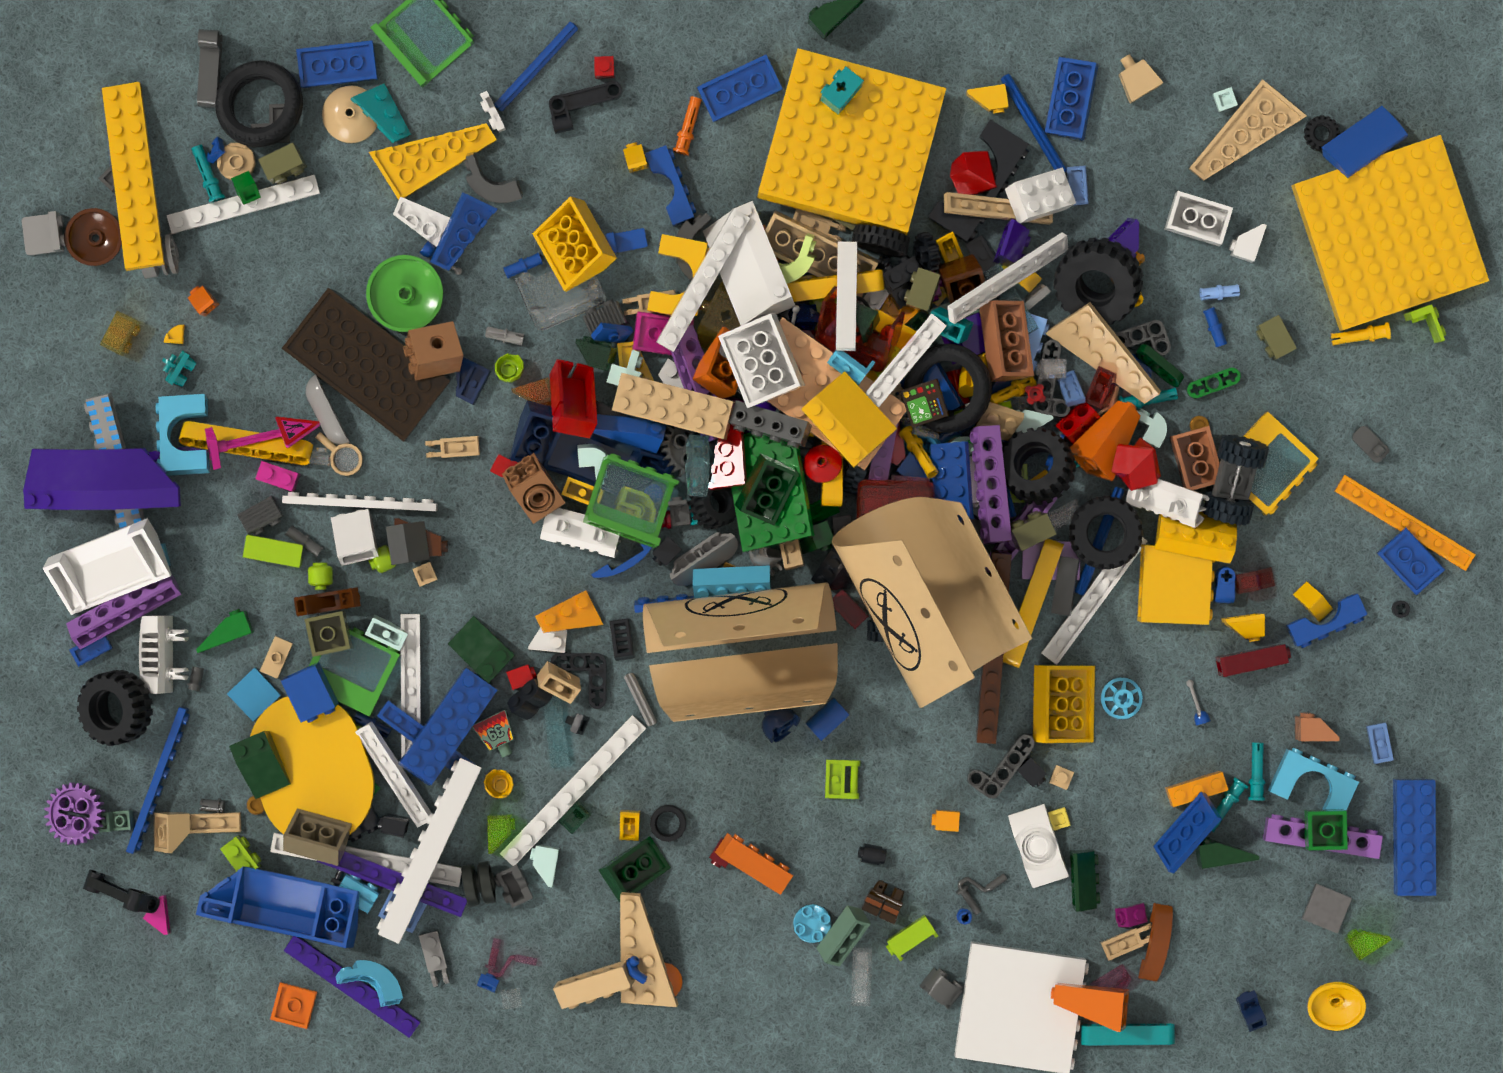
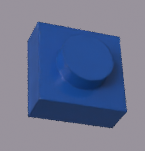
[477,973,499,993]

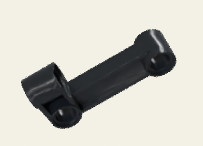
[549,81,622,134]
[83,870,160,913]

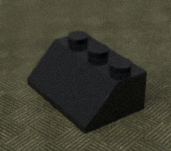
[811,546,854,590]

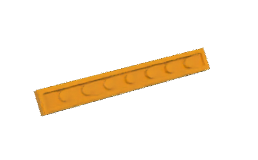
[1334,475,1476,571]

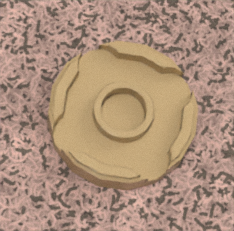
[217,143,256,180]

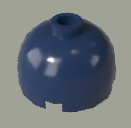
[762,708,800,743]

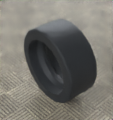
[650,805,687,842]

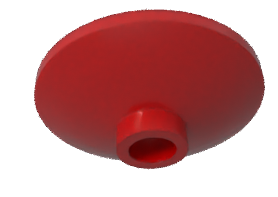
[804,445,842,483]

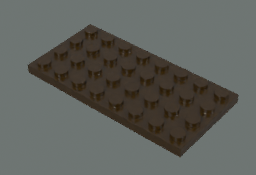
[282,288,451,442]

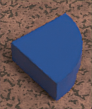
[207,137,225,164]

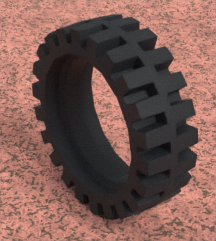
[851,224,910,257]

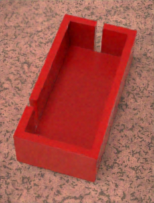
[550,359,598,439]

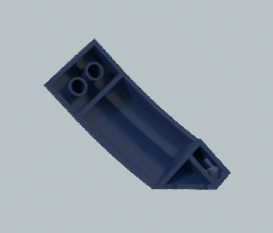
[510,400,673,496]

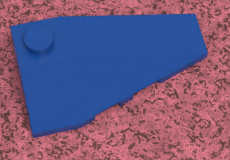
[593,414,666,453]

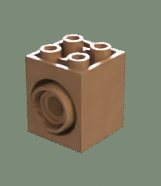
[403,321,463,381]
[502,453,565,524]

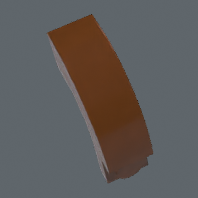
[294,587,361,616]

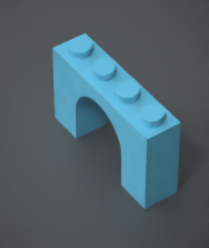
[156,394,210,476]
[1268,748,1359,810]

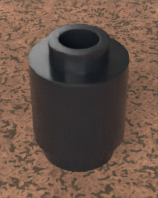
[858,843,887,865]

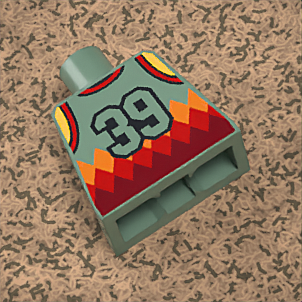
[472,709,515,758]

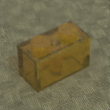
[100,311,141,356]

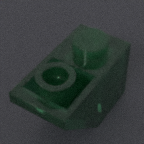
[575,336,618,371]

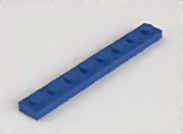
[126,706,190,854]

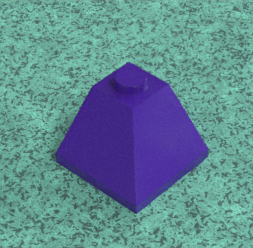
[1107,218,1139,258]

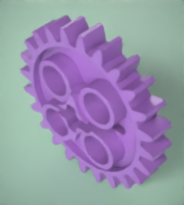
[44,783,105,845]

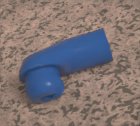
[626,956,647,984]

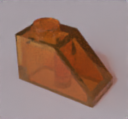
[511,377,551,406]

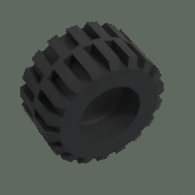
[688,479,736,529]

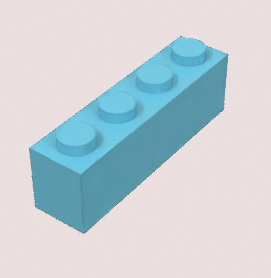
[693,565,771,598]

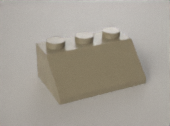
[283,808,352,866]

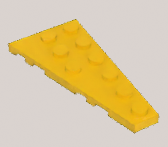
[369,123,497,200]

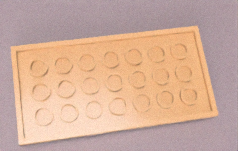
[767,317,906,470]

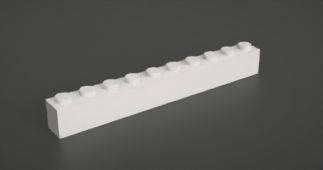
[376,758,482,944]

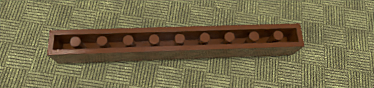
[976,549,1012,744]

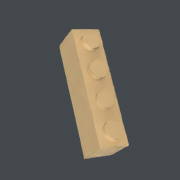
[553,960,635,1009]

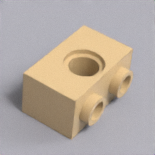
[537,661,581,704]

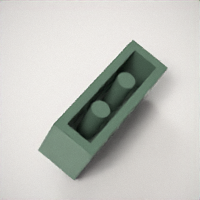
[817,905,871,967]

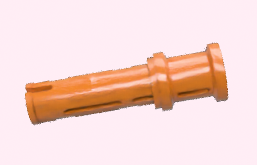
[672,96,702,156]

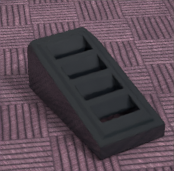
[610,618,635,661]

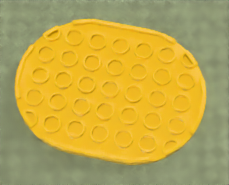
[250,696,375,835]

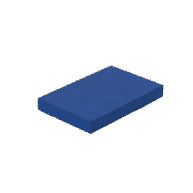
[1377,527,1445,595]

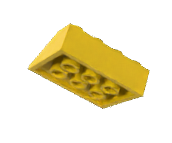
[532,196,617,292]
[801,371,897,468]
[1155,511,1237,564]
[1033,665,1095,743]

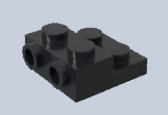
[882,255,921,310]

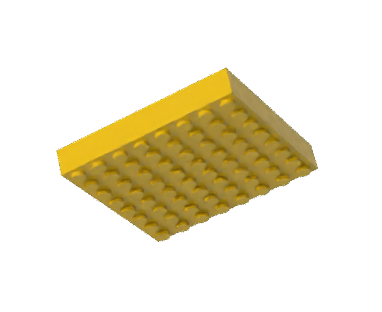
[757,48,946,235]
[1291,135,1489,331]

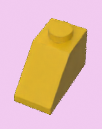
[966,84,1009,114]
[623,142,648,173]

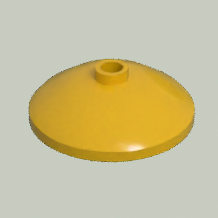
[1307,982,1366,1031]

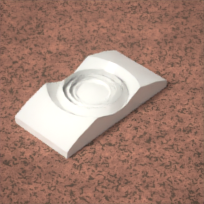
[1008,804,1069,888]

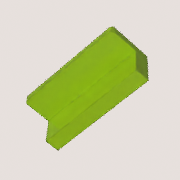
[243,535,303,568]

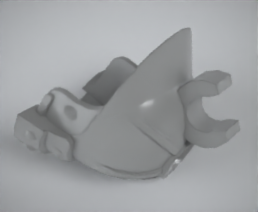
[749,547,783,576]

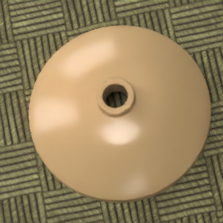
[322,85,377,143]

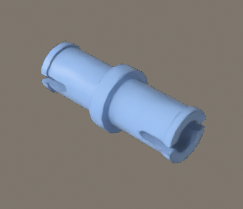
[1199,284,1240,301]

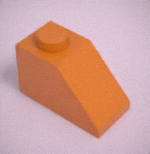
[188,286,220,316]

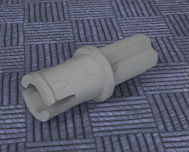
[485,327,524,346]

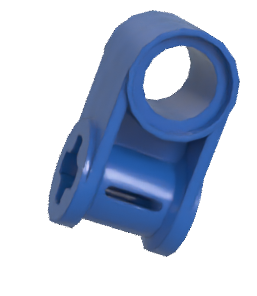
[1214,566,1236,604]

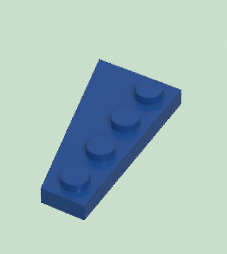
[430,192,498,271]

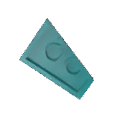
[350,83,411,143]

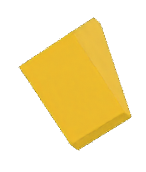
[936,231,964,263]
[1293,581,1333,622]
[620,810,640,841]

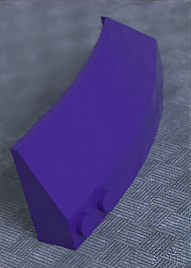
[23,448,181,510]

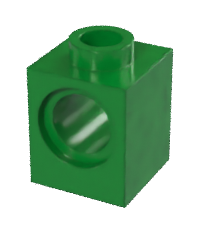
[231,171,261,205]

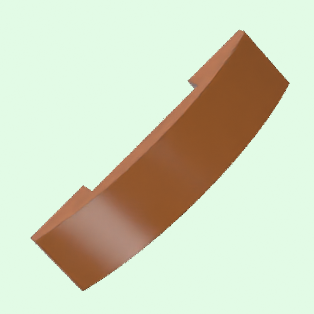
[1138,903,1173,981]

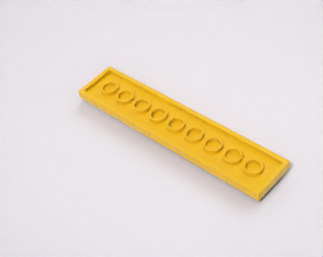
[102,82,165,271]

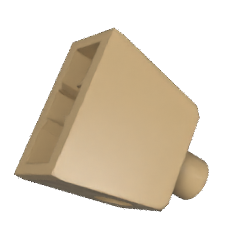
[1119,54,1163,104]

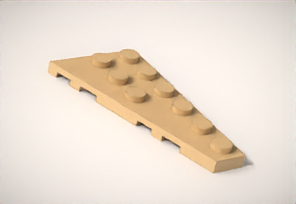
[1189,79,1307,181]
[1045,302,1161,404]
[620,892,679,1007]

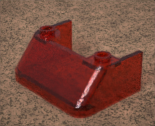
[814,286,905,372]
[856,479,935,519]

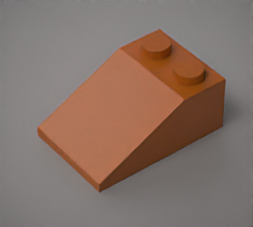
[693,326,738,399]

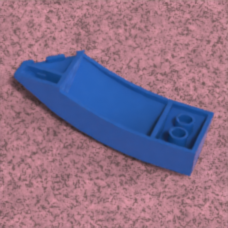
[196,867,359,948]

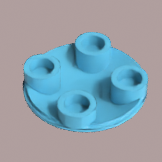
[793,904,832,943]

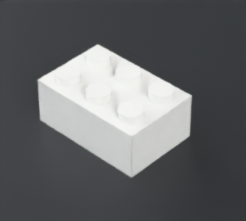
[1005,167,1076,224]
[1164,191,1233,246]

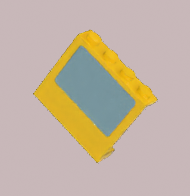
[1219,412,1319,515]

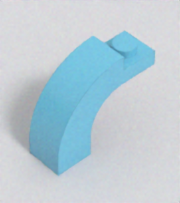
[336,960,403,1007]

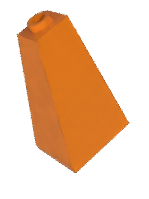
[1070,401,1141,481]
[1051,983,1129,1032]

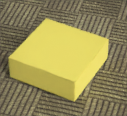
[1048,807,1071,831]

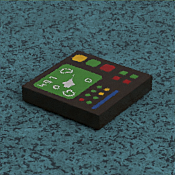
[900,379,949,428]

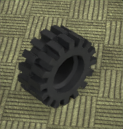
[1304,115,1340,151]

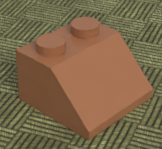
[1295,713,1339,741]

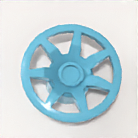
[1101,677,1143,719]

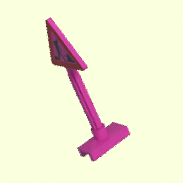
[205,417,320,470]

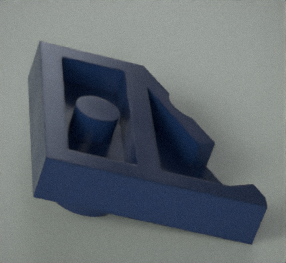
[456,357,491,405]

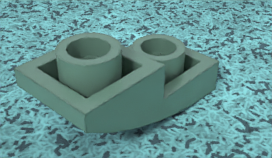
[97,810,134,832]

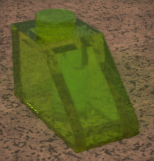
[487,814,515,854]
[1344,929,1392,961]

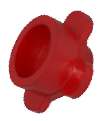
[1025,384,1046,404]

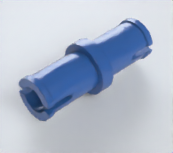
[503,253,543,279]
[1203,307,1227,347]
[956,908,972,925]

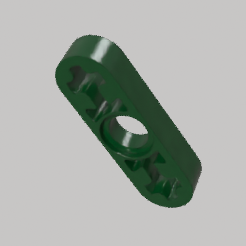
[1136,344,1184,387]

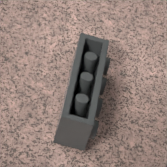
[729,400,812,449]

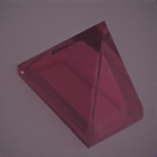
[1090,964,1132,989]

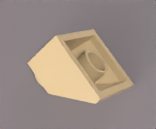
[154,812,192,853]

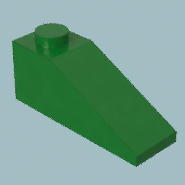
[196,609,254,653]

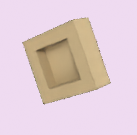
[412,562,438,587]
[1049,765,1074,790]

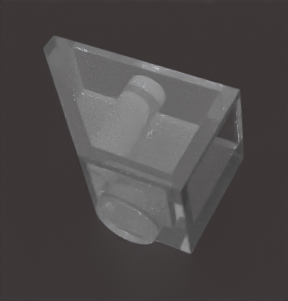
[1036,359,1066,380]

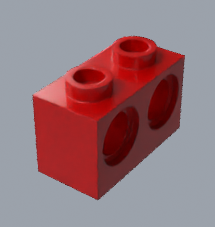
[1055,402,1101,444]

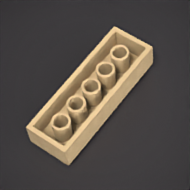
[765,210,879,297]
[612,373,735,440]

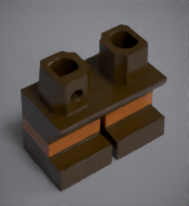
[861,880,904,925]

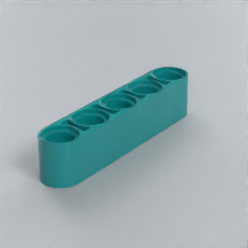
[1081,1023,1175,1046]

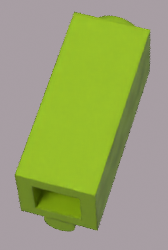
[886,915,938,962]

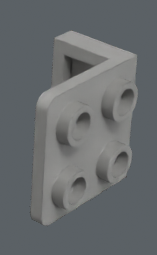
[22,211,66,255]

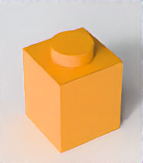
[931,810,960,832]

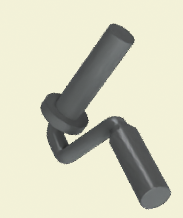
[956,873,1008,915]

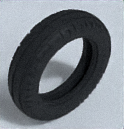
[215,60,303,147]
[904,344,992,433]

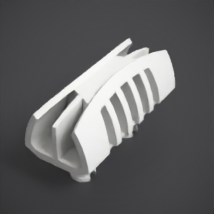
[1126,479,1210,528]
[540,508,621,558]
[139,616,189,694]

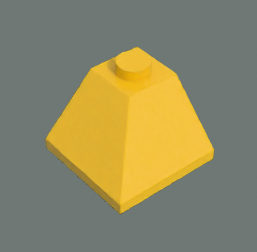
[1221,613,1265,642]

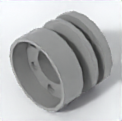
[141,233,179,279]

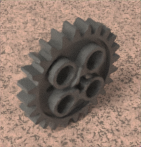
[661,426,718,480]

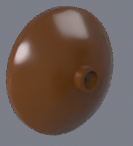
[65,208,122,266]

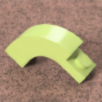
[778,233,817,284]

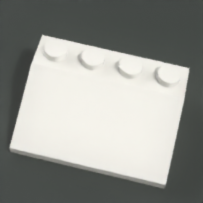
[718,313,805,408]

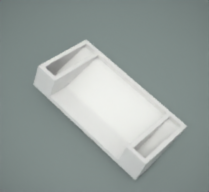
[703,201,795,326]
[43,518,172,615]

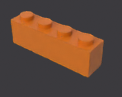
[715,833,793,895]

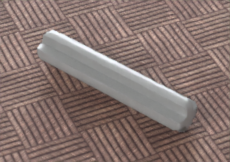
[624,673,657,726]

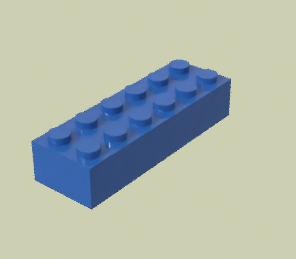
[398,668,497,786]
[1393,779,1436,896]

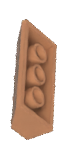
[979,300,1034,381]

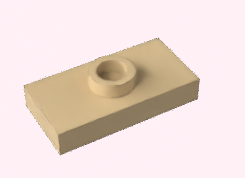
[260,636,293,679]

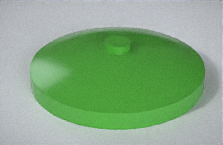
[366,255,444,332]

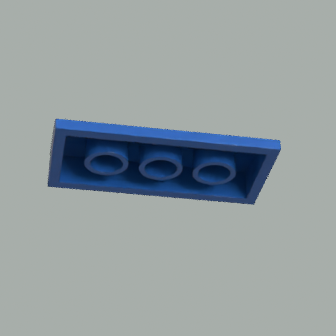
[1045,57,1099,140]
[1322,106,1408,178]

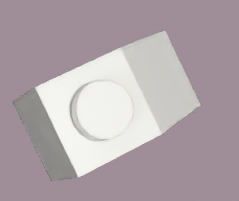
[1229,224,1267,263]

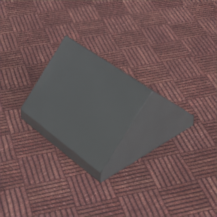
[386,521,430,565]

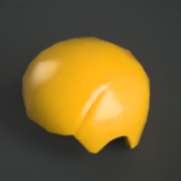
[484,769,514,798]

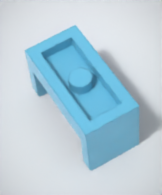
[827,350,875,385]

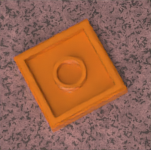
[270,982,318,1029]

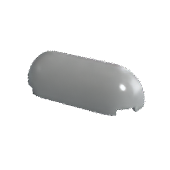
[306,374,351,445]
[670,532,738,586]

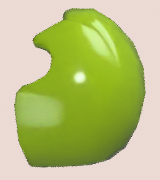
[495,353,524,382]

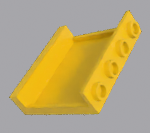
[1137,544,1215,625]

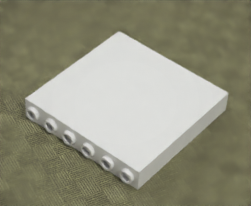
[954,941,1089,1073]

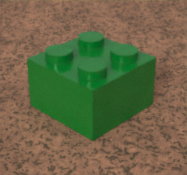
[1304,809,1348,850]

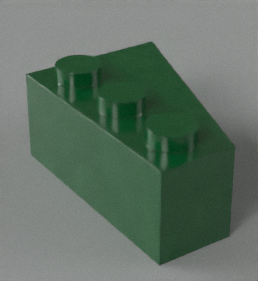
[799,521,833,555]

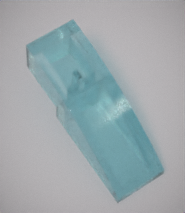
[685,434,709,497]

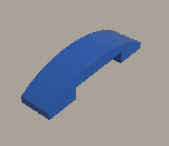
[591,543,652,578]

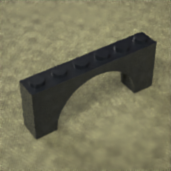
[928,119,1030,243]

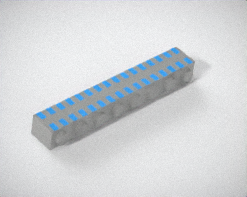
[84,393,145,529]

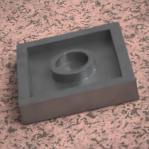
[1301,883,1352,934]

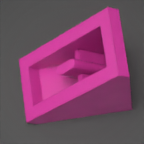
[143,895,171,935]

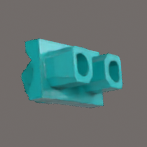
[162,350,196,387]

